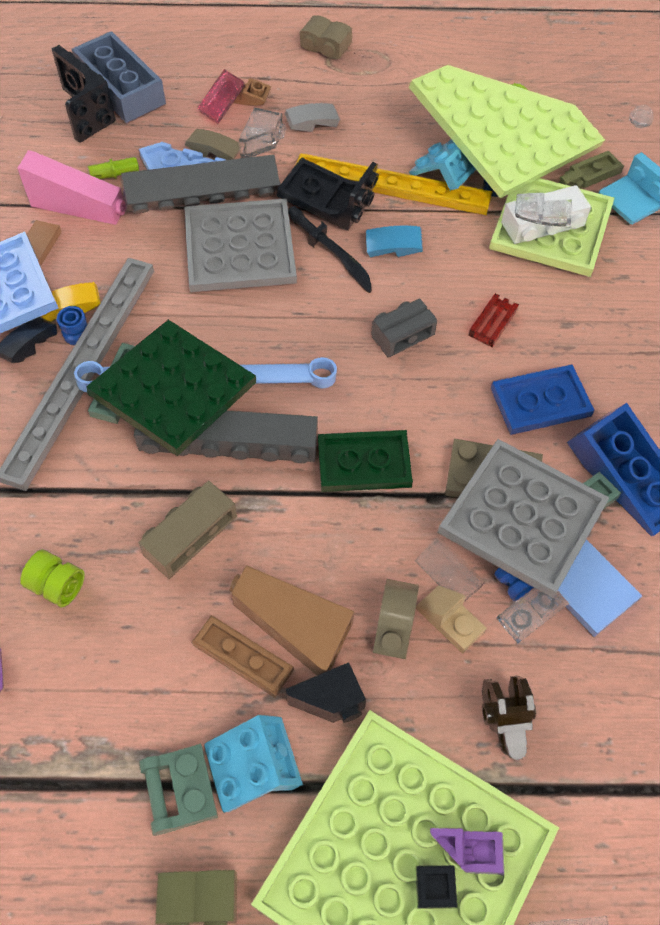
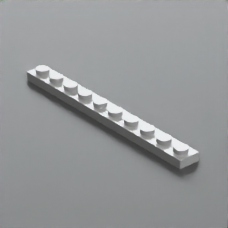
[0,258,154,491]

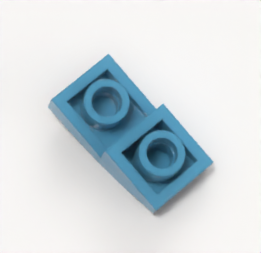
[366,226,423,258]

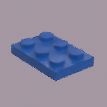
[491,364,595,435]

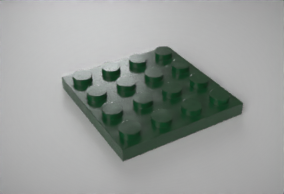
[86,319,256,456]

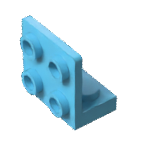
[409,139,476,191]
[599,152,660,225]
[205,715,303,812]

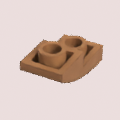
[218,76,271,106]

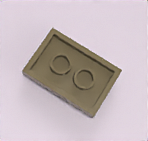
[445,439,543,498]

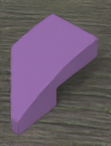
[430,828,504,875]

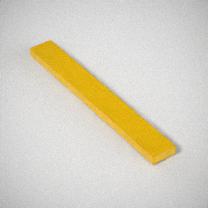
[296,153,492,216]

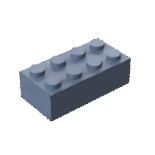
[71,31,166,123]

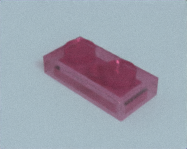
[197,69,245,124]

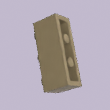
[138,481,237,579]

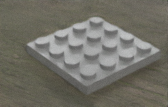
[184,199,297,292]
[437,439,609,598]

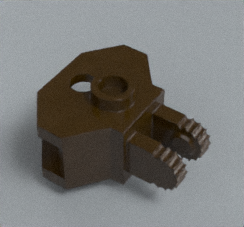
[482,676,536,761]

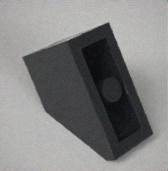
[285,662,366,723]

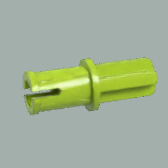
[88,157,139,180]

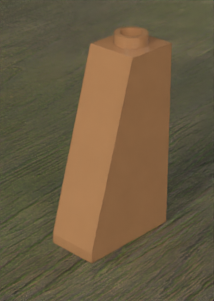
[230,565,354,675]

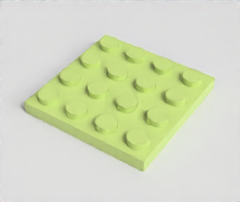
[489,178,614,277]

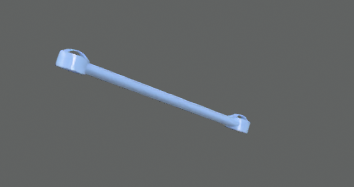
[74,357,337,392]

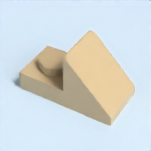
[416,585,487,654]

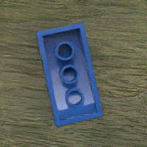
[567,403,660,536]

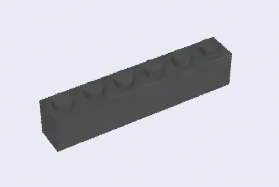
[121,154,280,214]
[134,411,318,464]

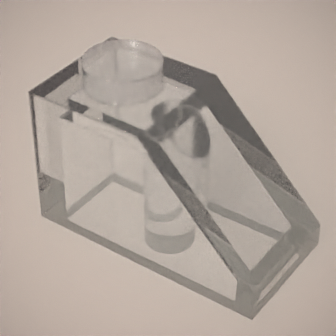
[239,107,285,158]

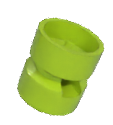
[20,549,85,607]

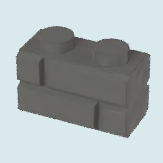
[371,298,437,358]

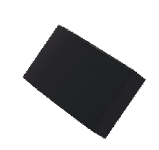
[0,317,58,363]

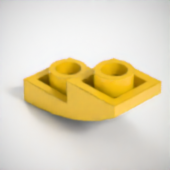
[42,282,101,322]

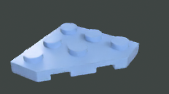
[139,142,226,170]

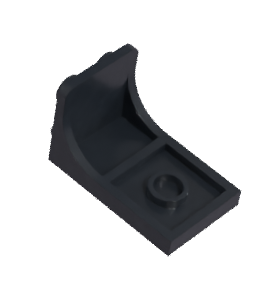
[51,45,116,142]
[277,157,379,231]

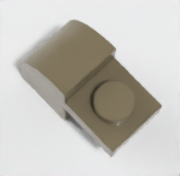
[373,579,419,660]

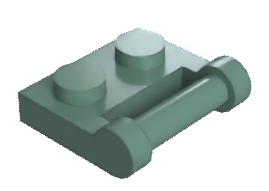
[139,744,218,836]

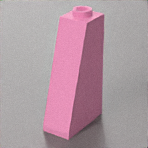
[17,150,126,225]

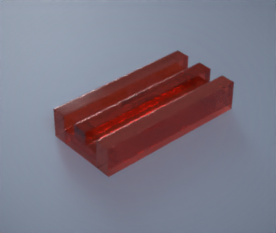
[468,293,519,348]

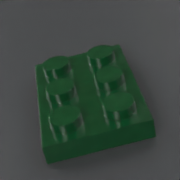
[318,430,413,492]

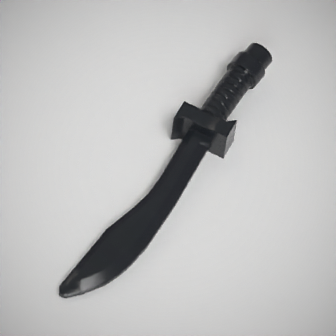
[288,206,372,293]

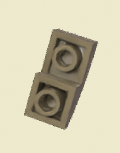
[185,129,243,160]

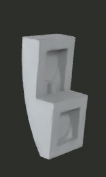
[285,103,340,132]

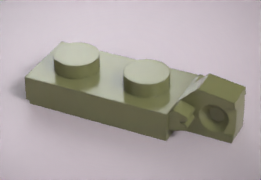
[559,151,624,189]

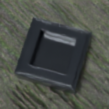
[415,865,458,909]

